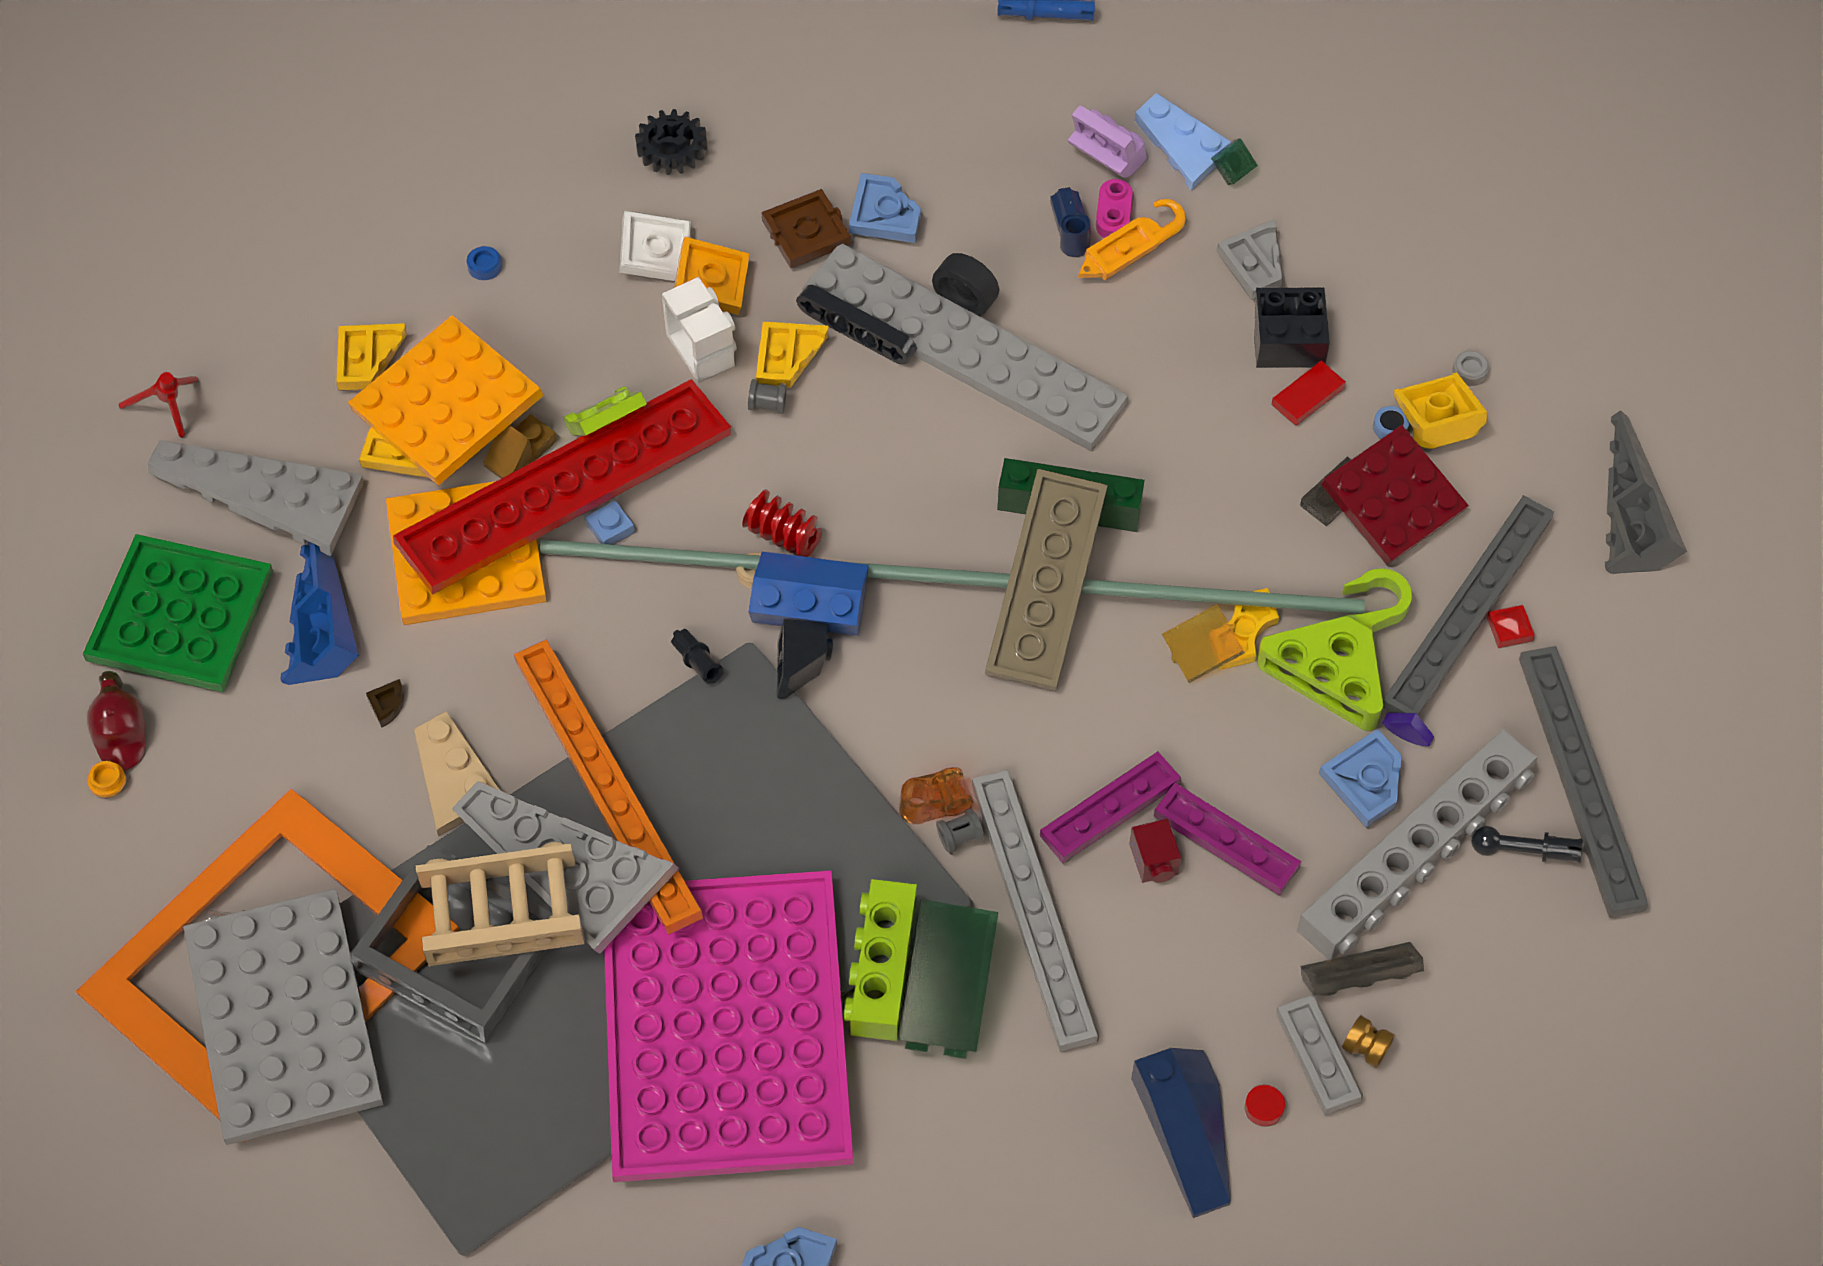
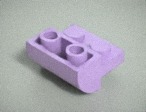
[1068,105,1147,178]

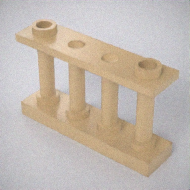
[416,842,584,966]

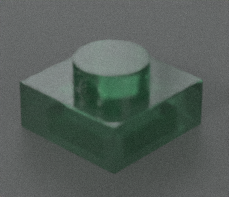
[1211,138,1258,185]

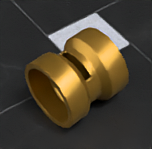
[1342,1015,1395,1068]

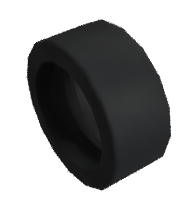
[932,253,1000,316]

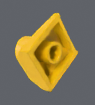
[1393,372,1487,449]

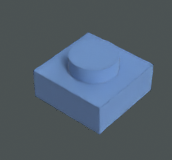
[585,500,635,545]

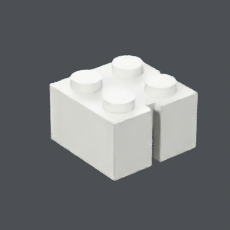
[662,277,737,383]

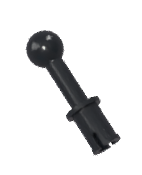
[1471,826,1583,863]

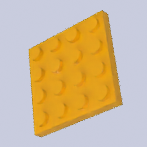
[348,315,544,486]
[386,481,547,625]

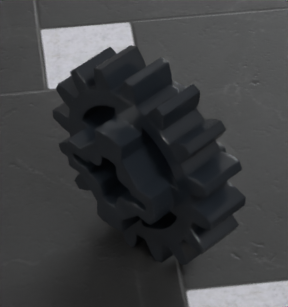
[635,109,708,175]

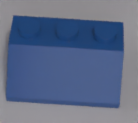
[748,551,869,636]

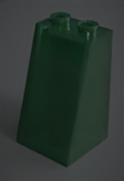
[898,899,999,1059]

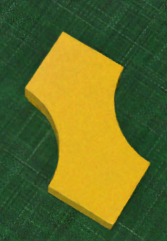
[1209,588,1279,670]

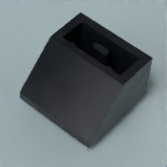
[1254,287,1330,368]

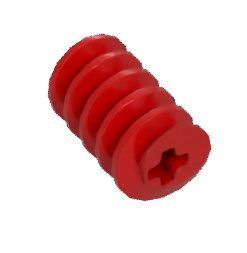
[742,489,822,557]

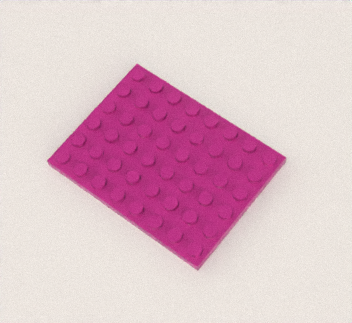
[604,870,853,1182]

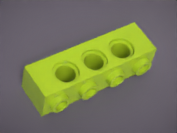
[844,879,917,1041]

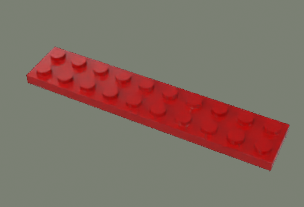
[393,379,731,595]

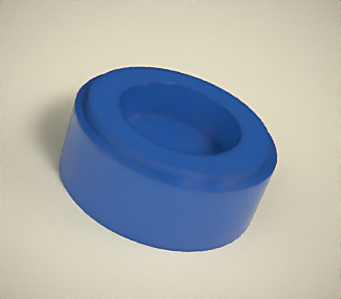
[466,246,502,280]

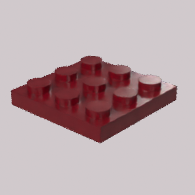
[1321,425,1469,566]

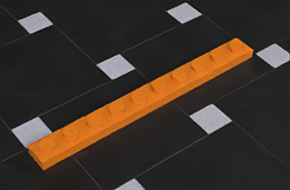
[513,639,703,935]

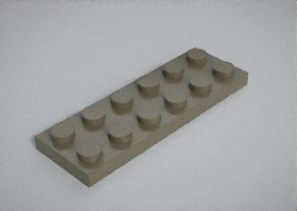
[985,469,1108,691]

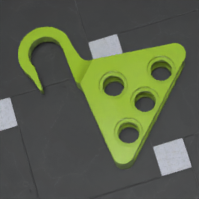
[1257,568,1412,731]

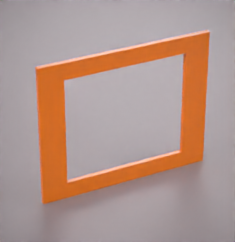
[75,789,460,1143]

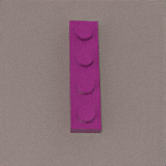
[1040,751,1181,863]
[1153,783,1302,896]

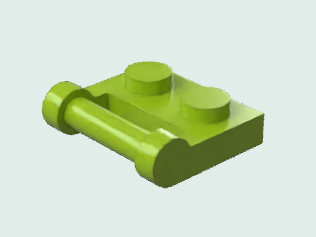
[563,386,647,436]

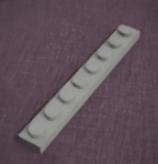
[972,770,1098,1052]

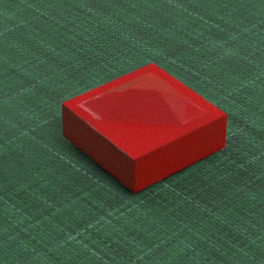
[1487,605,1535,648]

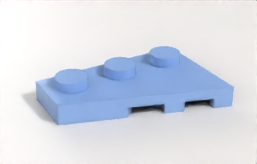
[1135,93,1233,191]

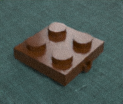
[761,189,851,269]

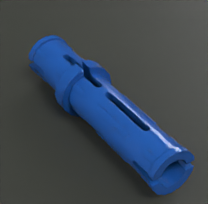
[997,0,1095,21]

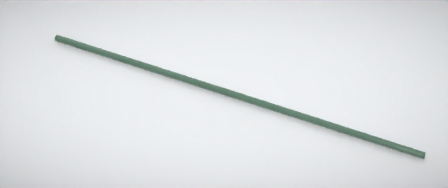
[540,539,1365,614]

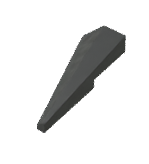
[1605,411,1687,574]

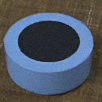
[1373,406,1409,439]

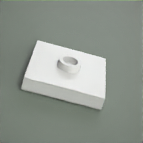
[619,211,691,281]

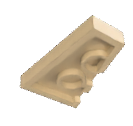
[414,711,500,836]

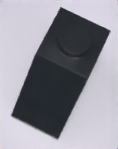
[777,619,833,699]

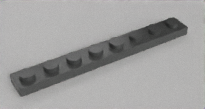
[1383,495,1554,716]
[1519,646,1648,918]

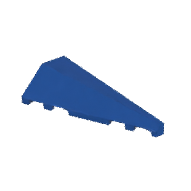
[280,541,359,685]

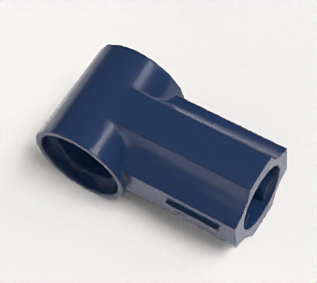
[1050,187,1090,257]

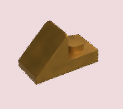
[483,414,557,479]

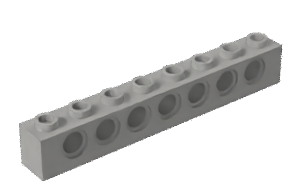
[1297,729,1537,961]

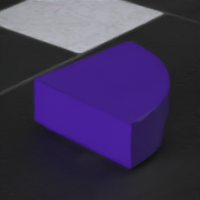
[1382,713,1434,746]

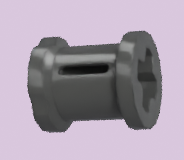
[748,379,787,414]
[936,808,984,853]

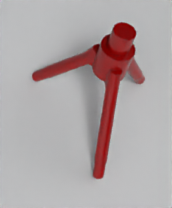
[118,372,198,438]

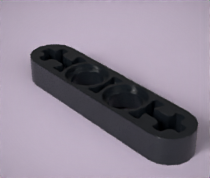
[796,285,917,365]

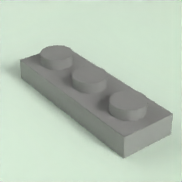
[1276,995,1362,1115]

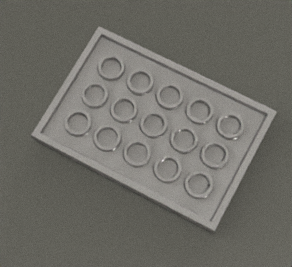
[183,889,384,1145]

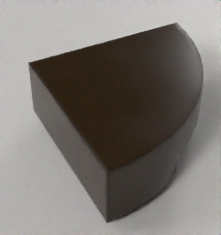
[366,679,404,728]

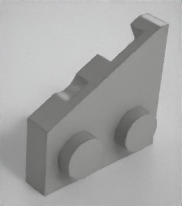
[1217,219,1282,299]

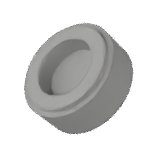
[1452,351,1489,386]

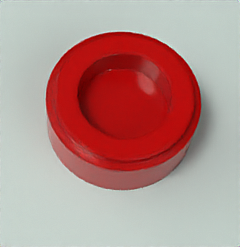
[1244,1084,1285,1126]

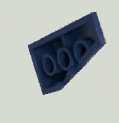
[1131,1048,1230,1218]

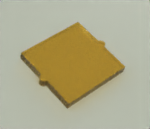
[1162,604,1245,683]

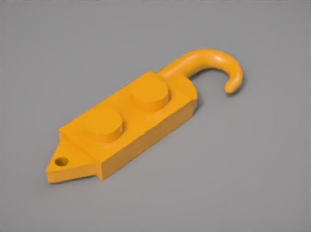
[1078,199,1186,281]

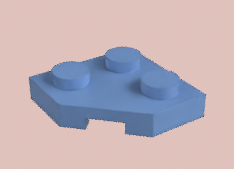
[849,173,921,243]
[1319,729,1402,827]
[742,1227,837,1266]

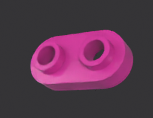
[1096,179,1133,238]

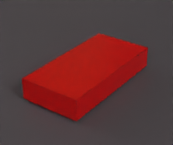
[1271,360,1346,426]

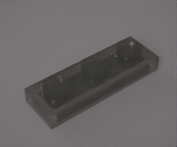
[1300,942,1424,996]

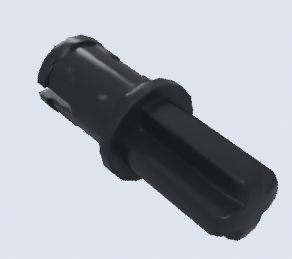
[671,629,723,684]

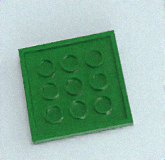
[83,534,273,692]

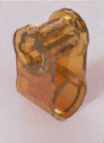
[899,767,974,824]

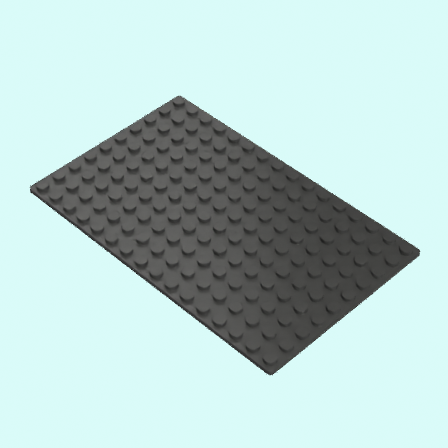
[340,643,970,1256]

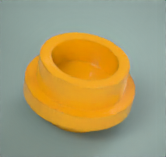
[87,761,126,798]

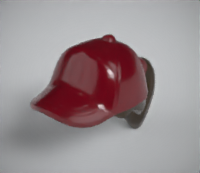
[87,671,145,771]

